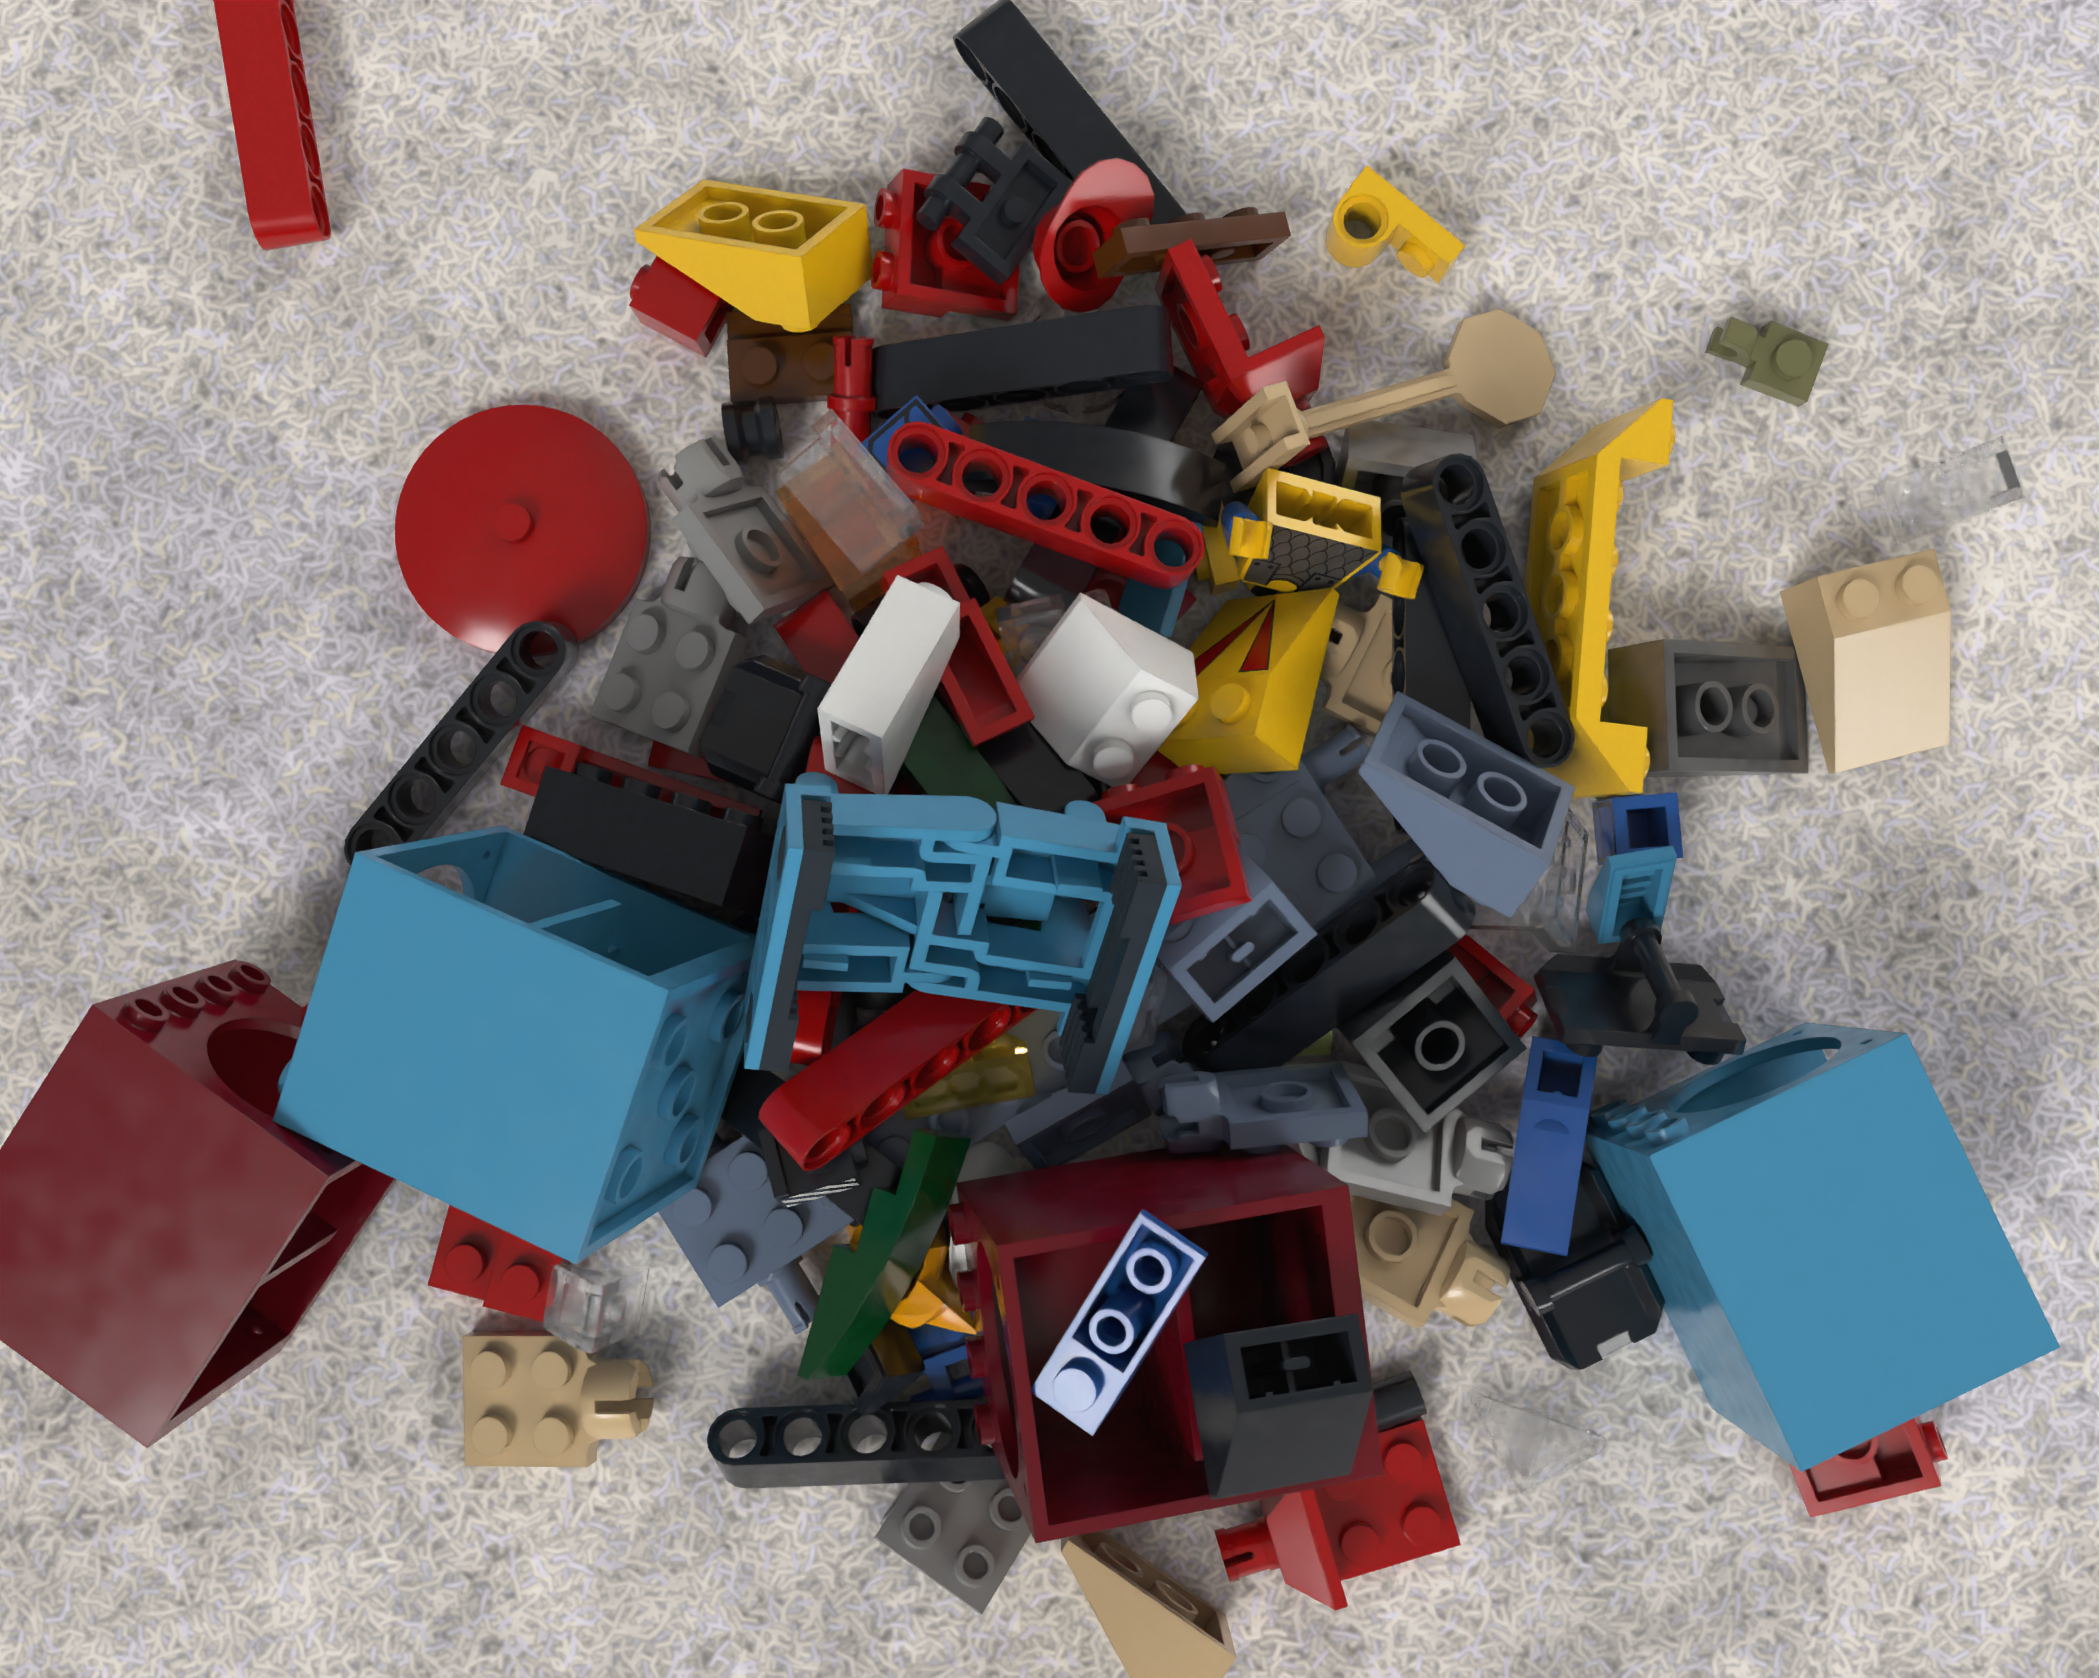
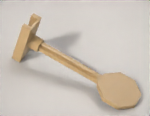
[1211,309,1556,493]

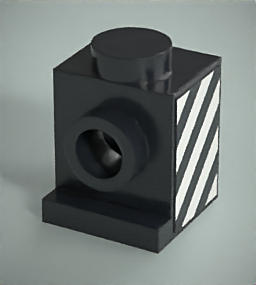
[758,1128,870,1208]

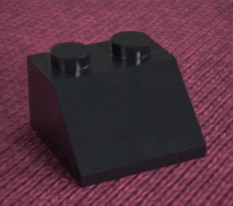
[1336,949,1527,1133]

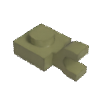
[1705,317,1829,407]

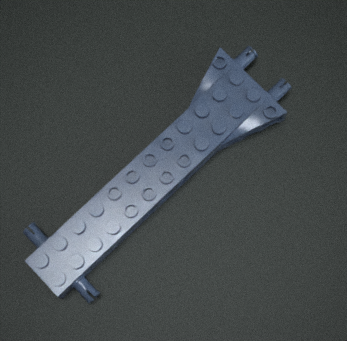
[658,724,1431,1335]

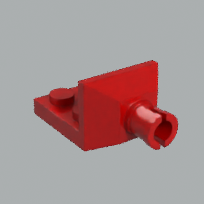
[1154,238,1329,469]
[1214,1416,1461,1611]

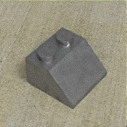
[1335,421,1476,548]

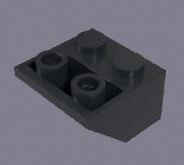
[1183,1313,1373,1500]

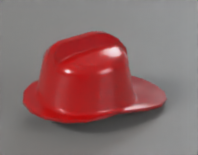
[1032,158,1154,313]

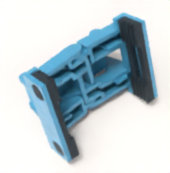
[743,772,1182,1095]

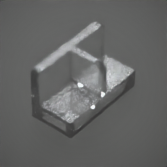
[779,409,924,574]

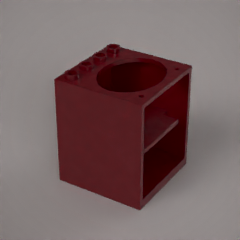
[0,959,396,1448]
[948,1140,1383,1543]

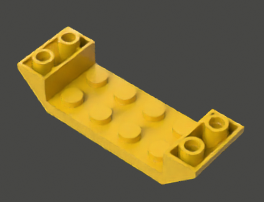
[1525,398,1676,799]

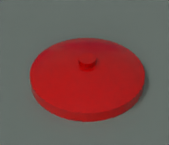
[395,404,651,657]

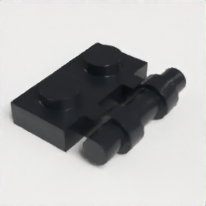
[915,117,1073,286]

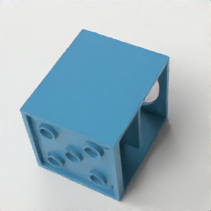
[273,825,756,1264]
[1584,1022,2060,1472]

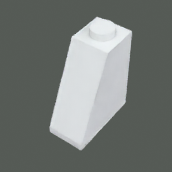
[817,575,960,794]

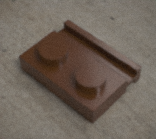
[725,303,853,406]

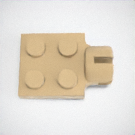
[1319,593,1392,737]
[1350,1195,1511,1329]
[462,1331,654,1467]

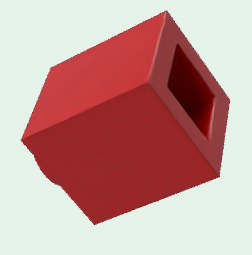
[629,255,734,358]

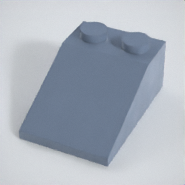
[1358,691,1575,918]

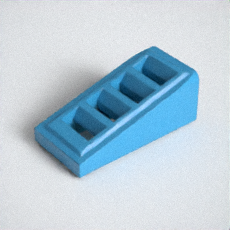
[1586,846,1677,944]

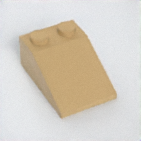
[1780,549,1951,774]
[1061,1530,1237,1678]

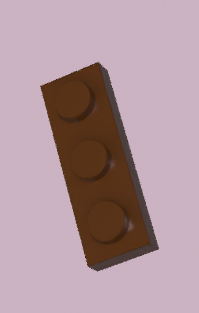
[1092,207,1291,279]

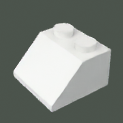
[1016,592,1199,787]

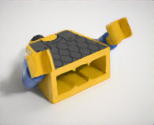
[1220,468,1425,599]

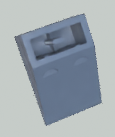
[1156,845,1317,1023]

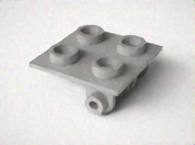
[874,1432,1031,1615]

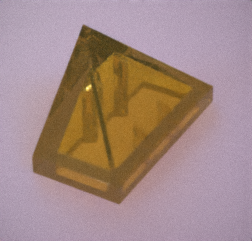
[903,1032,1036,1120]

